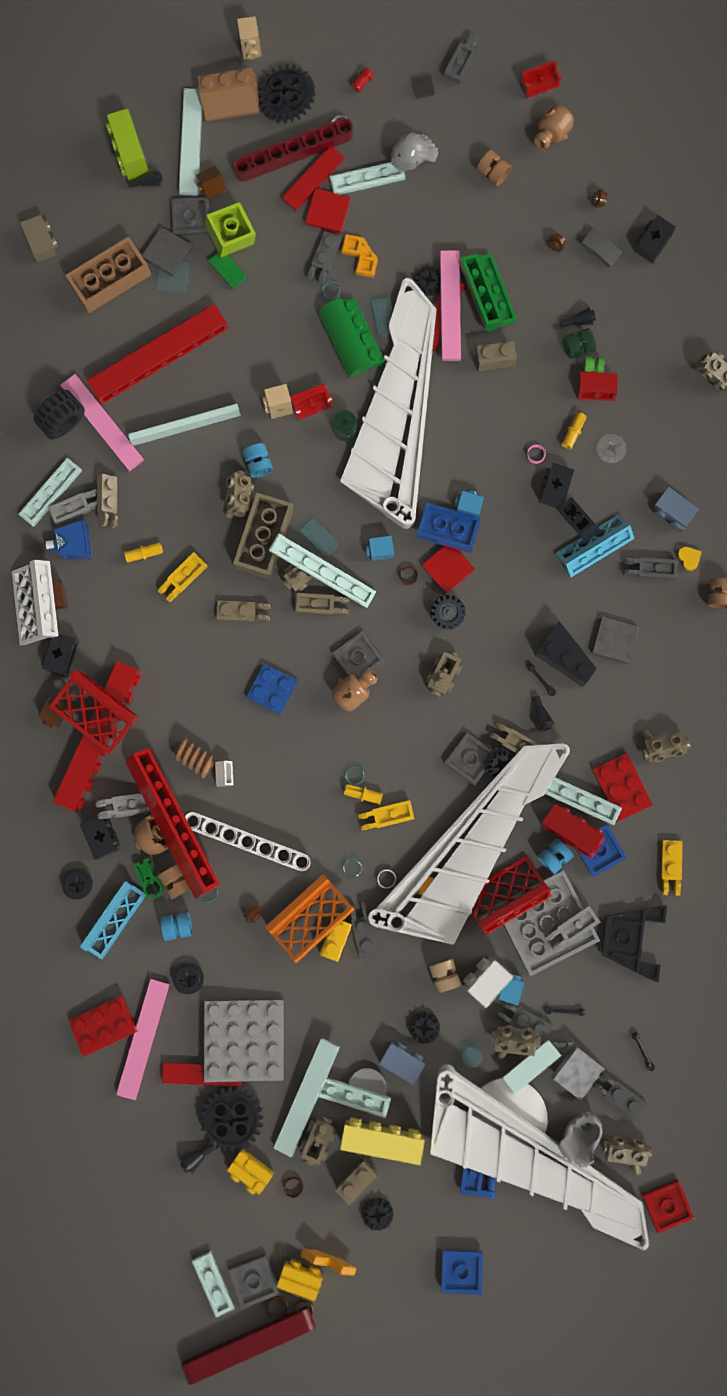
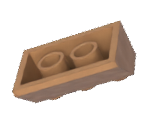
[198,68,259,122]

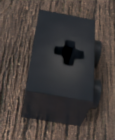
[635,215,676,263]
[538,463,575,508]
[557,497,600,542]
[41,633,79,678]
[80,816,120,860]

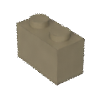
[20,215,58,263]
[475,341,517,372]
[335,1157,378,1206]

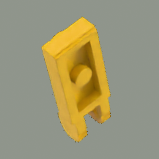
[158,552,208,602]
[358,800,415,831]
[661,840,682,896]

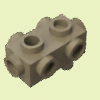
[694,351,727,391]
[225,471,254,519]
[282,552,323,591]
[426,651,463,697]
[642,730,691,763]
[492,1025,541,1059]
[299,1116,337,1166]
[602,1136,652,1175]

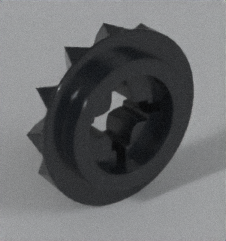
[414,266,441,296]
[484,748,512,777]
[61,868,93,900]
[172,963,204,994]
[409,1012,440,1044]
[362,1197,394,1231]

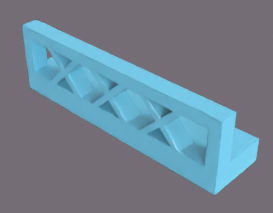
[555,514,635,577]
[80,881,146,960]

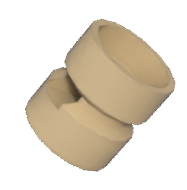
[429,958,461,993]

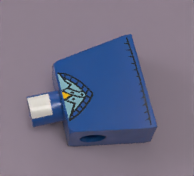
[46,520,92,560]

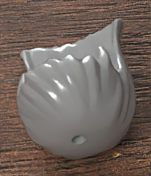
[390,133,438,172]
[558,1112,603,1168]

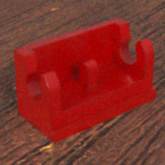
[520,60,561,99]
[578,372,618,401]
[290,383,333,421]

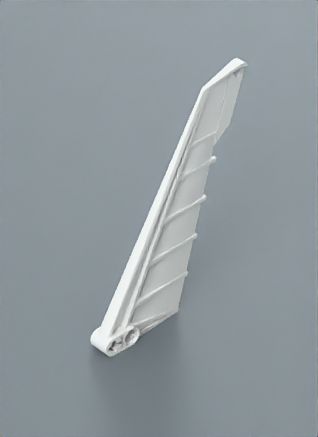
[340,278,436,529]
[369,743,570,945]
[430,1064,649,1250]

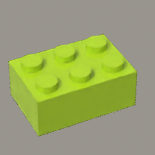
[106,108,148,180]

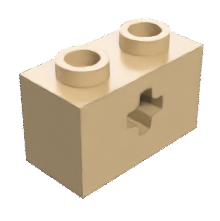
[237,16,261,60]
[262,384,293,419]

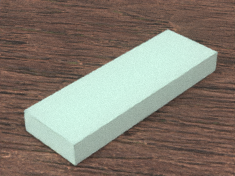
[502,1039,561,1094]
[192,1250,235,1317]

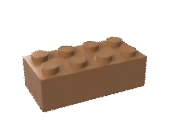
[65,236,151,313]

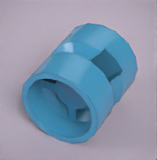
[242,443,273,478]
[537,838,574,875]
[160,911,193,941]

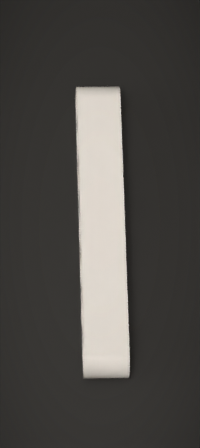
[185,812,311,871]

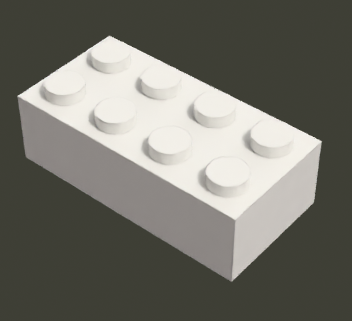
[463,957,513,1008]

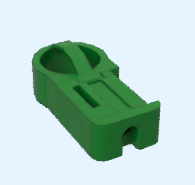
[134,858,164,899]

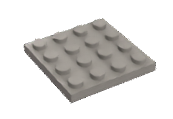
[494,870,600,976]
[204,1000,284,1082]

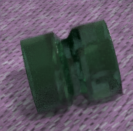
[563,328,596,359]
[333,410,357,441]

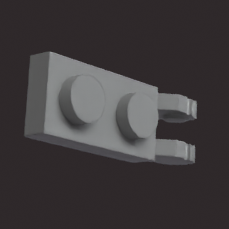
[48,489,97,526]
[95,794,151,819]
[544,906,600,952]

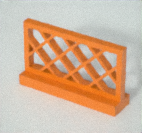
[265,874,355,963]

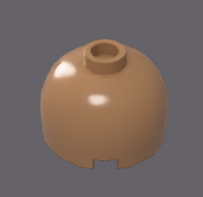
[134,815,169,855]

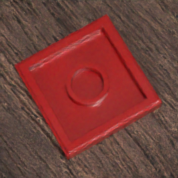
[305,188,351,234]
[422,546,475,594]
[641,1179,695,1234]

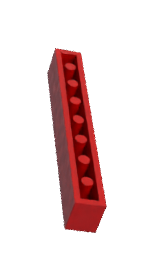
[87,304,228,405]
[53,661,142,812]
[125,748,220,899]

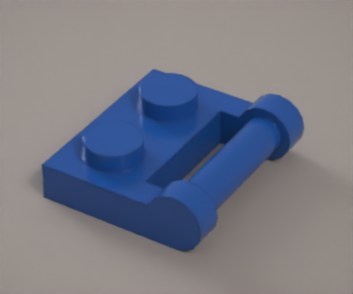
[460,1167,496,1198]

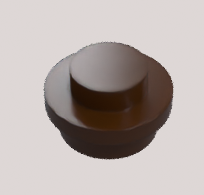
[592,189,607,208]
[548,233,566,252]
[243,905,261,924]

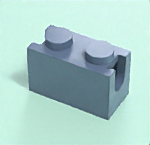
[652,487,699,531]
[379,1041,425,1085]

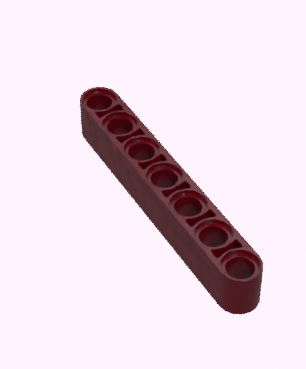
[234,118,353,182]
[181,1306,316,1385]

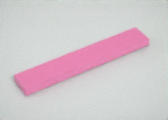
[440,251,461,361]
[61,374,144,472]
[116,979,170,1100]

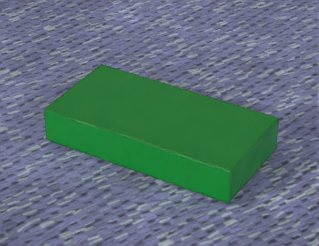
[209,253,247,289]

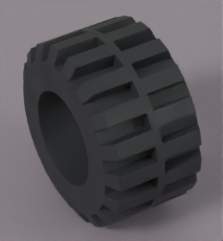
[33,390,85,440]

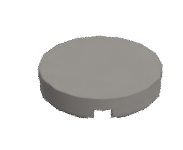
[348,1068,387,1095]

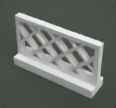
[12,560,58,645]

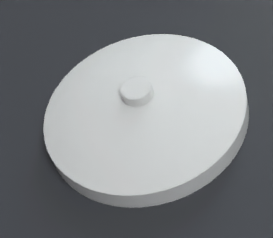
[472,1078,548,1149]

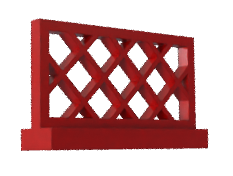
[49,670,140,754]
[471,856,552,936]

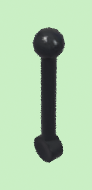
[527,664,556,696]
[544,1006,586,1016]
[632,1032,655,1071]

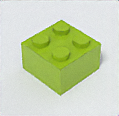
[205,202,256,257]

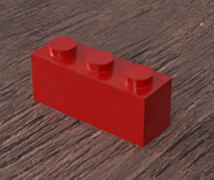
[542,804,605,860]

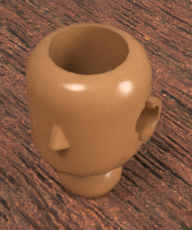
[534,105,574,149]
[332,668,378,712]

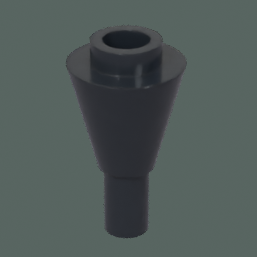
[128,168,163,188]
[561,307,596,327]
[532,695,555,731]
[180,1144,215,1174]

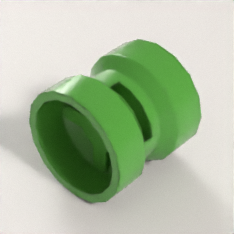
[583,356,605,373]

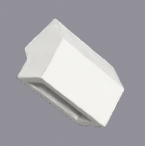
[215,761,233,787]

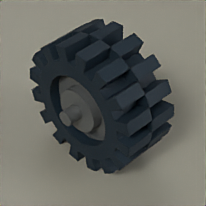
[430,594,466,630]

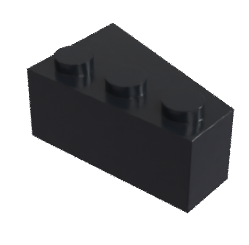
[535,621,597,687]

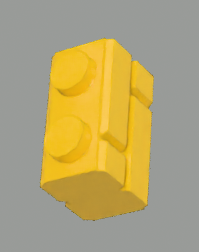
[320,918,352,962]
[227,1148,274,1195]
[277,1259,323,1301]

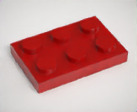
[592,753,653,822]
[68,996,138,1057]

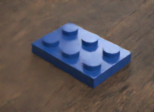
[416,503,481,553]

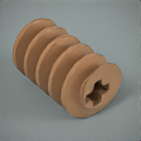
[173,738,216,779]

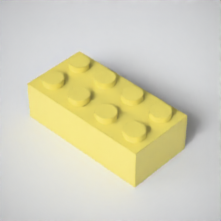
[341,1117,425,1165]

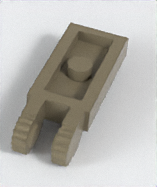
[97,474,118,528]
[295,593,349,615]
[216,600,271,622]
[489,722,539,754]

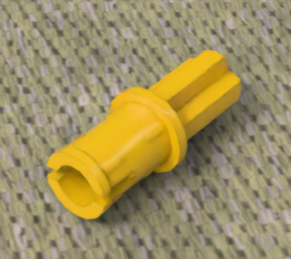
[561,412,586,450]
[124,543,163,563]
[344,784,383,805]

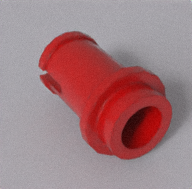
[351,67,374,93]

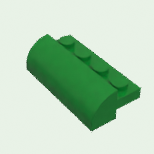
[459,253,518,332]
[318,297,385,378]

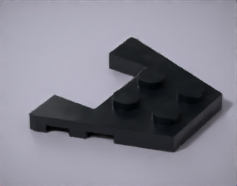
[601,905,667,982]

